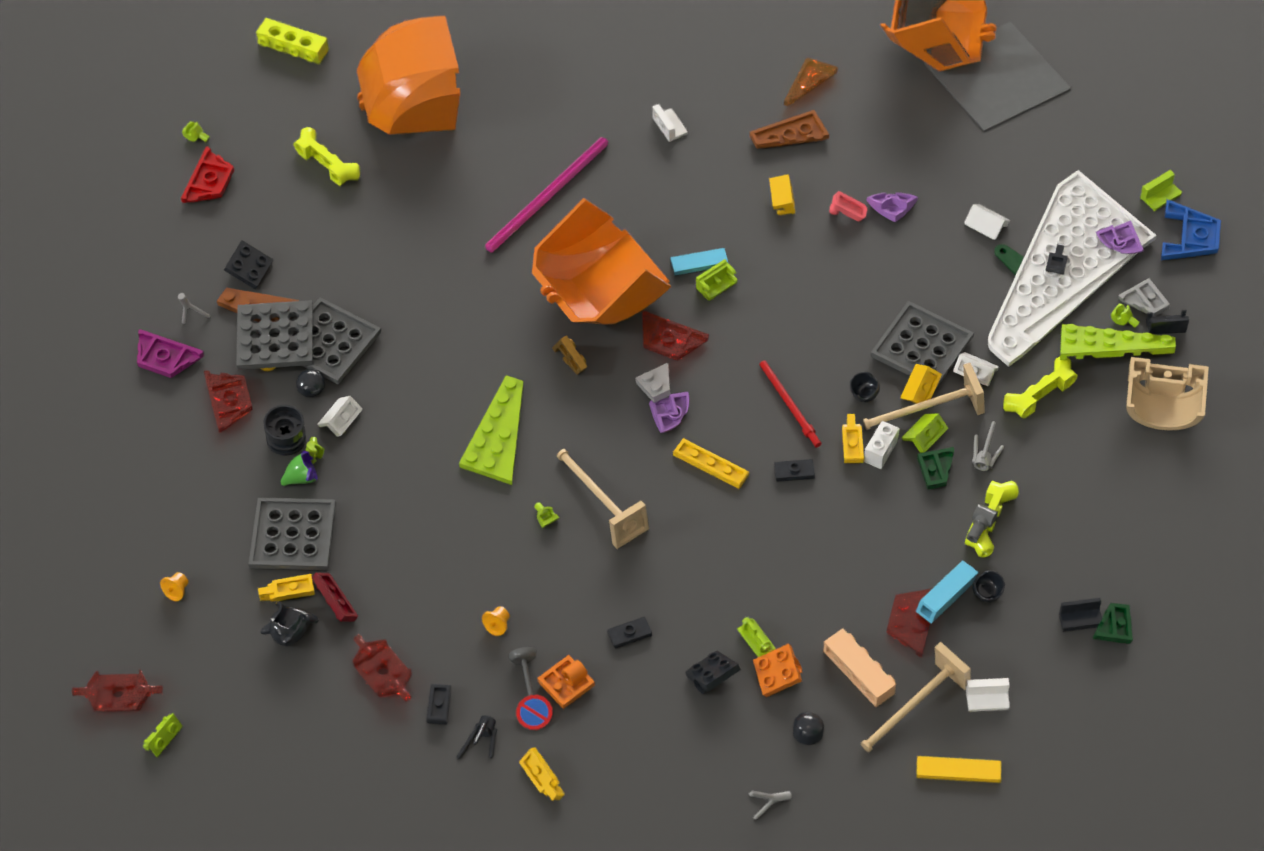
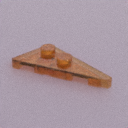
[784,58,838,106]

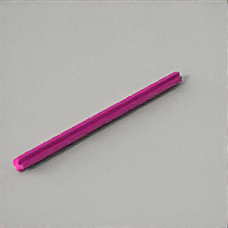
[485,137,608,253]

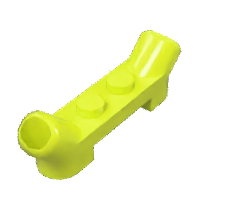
[294,127,360,186]
[1003,357,1078,419]
[965,481,1019,558]

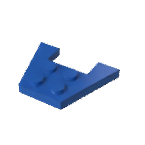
[1161,199,1221,260]

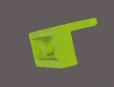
[1140,170,1182,211]
[902,413,948,453]

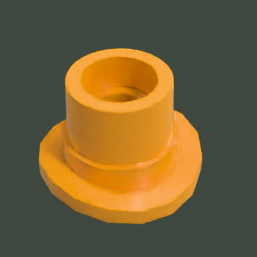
[160,572,188,601]
[482,607,510,636]

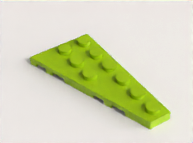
[1060,324,1176,360]
[459,375,524,485]

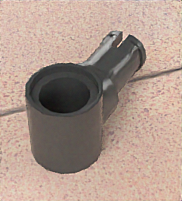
[967,504,998,543]

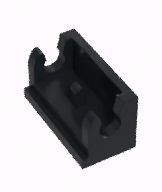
[1146,310,1189,335]

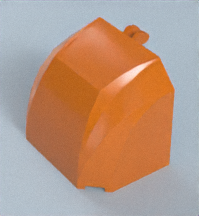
[357,16,460,134]
[532,198,671,325]

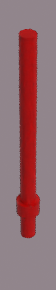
[759,360,822,448]

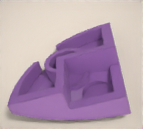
[867,192,918,222]
[1096,220,1144,254]
[649,392,689,433]

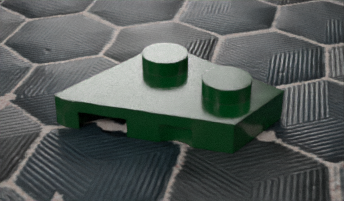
[917,447,954,490]
[1093,603,1133,644]

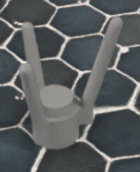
[972,421,1004,471]

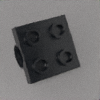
[224,240,273,289]
[685,650,741,694]

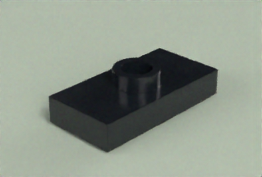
[774,459,815,482]
[607,616,652,649]
[426,684,452,724]

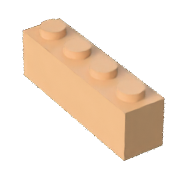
[823,628,896,707]

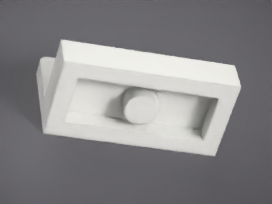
[652,104,687,142]
[964,204,1010,239]
[953,352,999,386]
[318,396,362,437]
[966,678,1010,712]

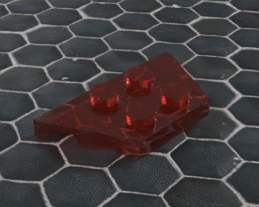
[642,311,709,361]
[204,370,253,433]
[887,588,933,657]

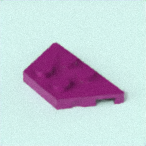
[137,329,204,378]

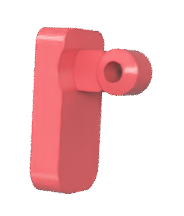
[829,191,867,222]

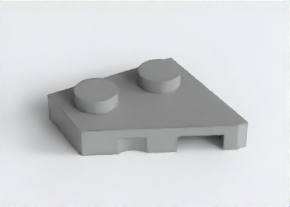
[1119,278,1170,316]
[635,363,671,403]

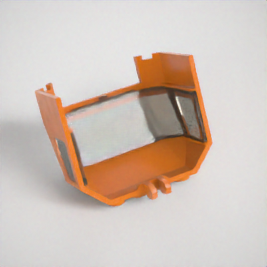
[880,0,997,71]

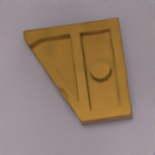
[552,335,588,375]

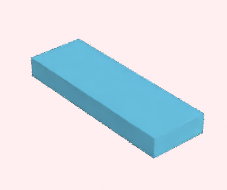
[670,248,728,276]

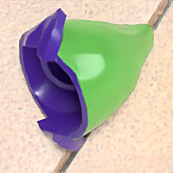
[281,451,318,486]

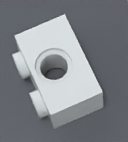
[864,421,899,469]

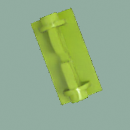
[737,617,776,657]
[143,713,183,757]

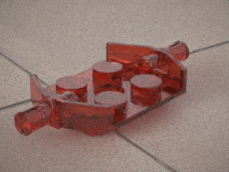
[352,634,412,702]
[72,670,163,711]

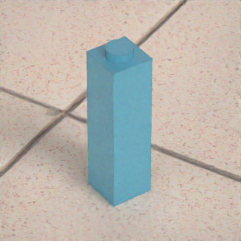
[916,560,978,624]

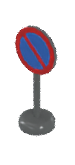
[508,647,552,730]

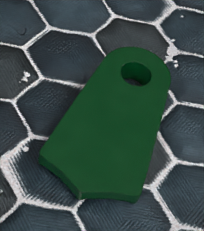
[994,244,1024,276]

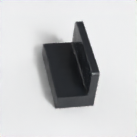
[1059,598,1102,632]

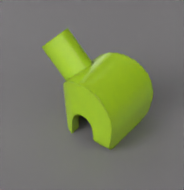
[182,121,210,142]
[1111,303,1139,328]
[306,437,325,464]
[534,503,560,528]

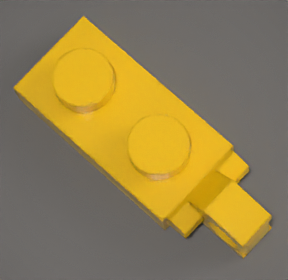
[842,414,864,463]
[258,574,315,601]
[519,748,565,801]

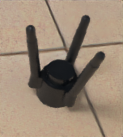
[457,715,498,759]

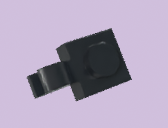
[1046,243,1068,275]

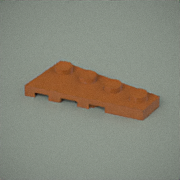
[750,110,829,149]
[217,288,299,322]

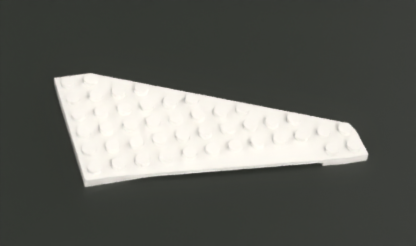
[988,170,1156,367]

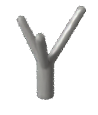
[178,293,210,324]
[749,791,791,820]

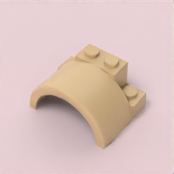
[1126,357,1209,430]

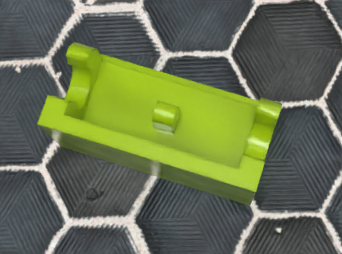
[696,259,738,301]

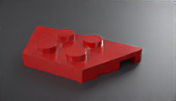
[181,147,234,203]

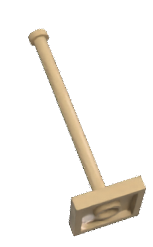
[863,363,985,430]
[557,449,649,549]
[861,642,970,752]

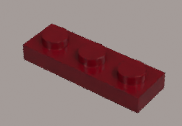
[312,572,358,622]

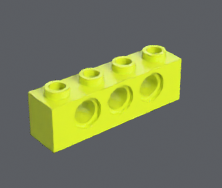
[256,18,329,64]

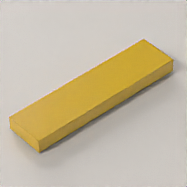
[673,438,749,489]
[917,756,1001,783]

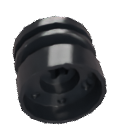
[263,405,306,456]

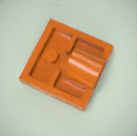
[753,644,802,697]
[537,655,595,709]

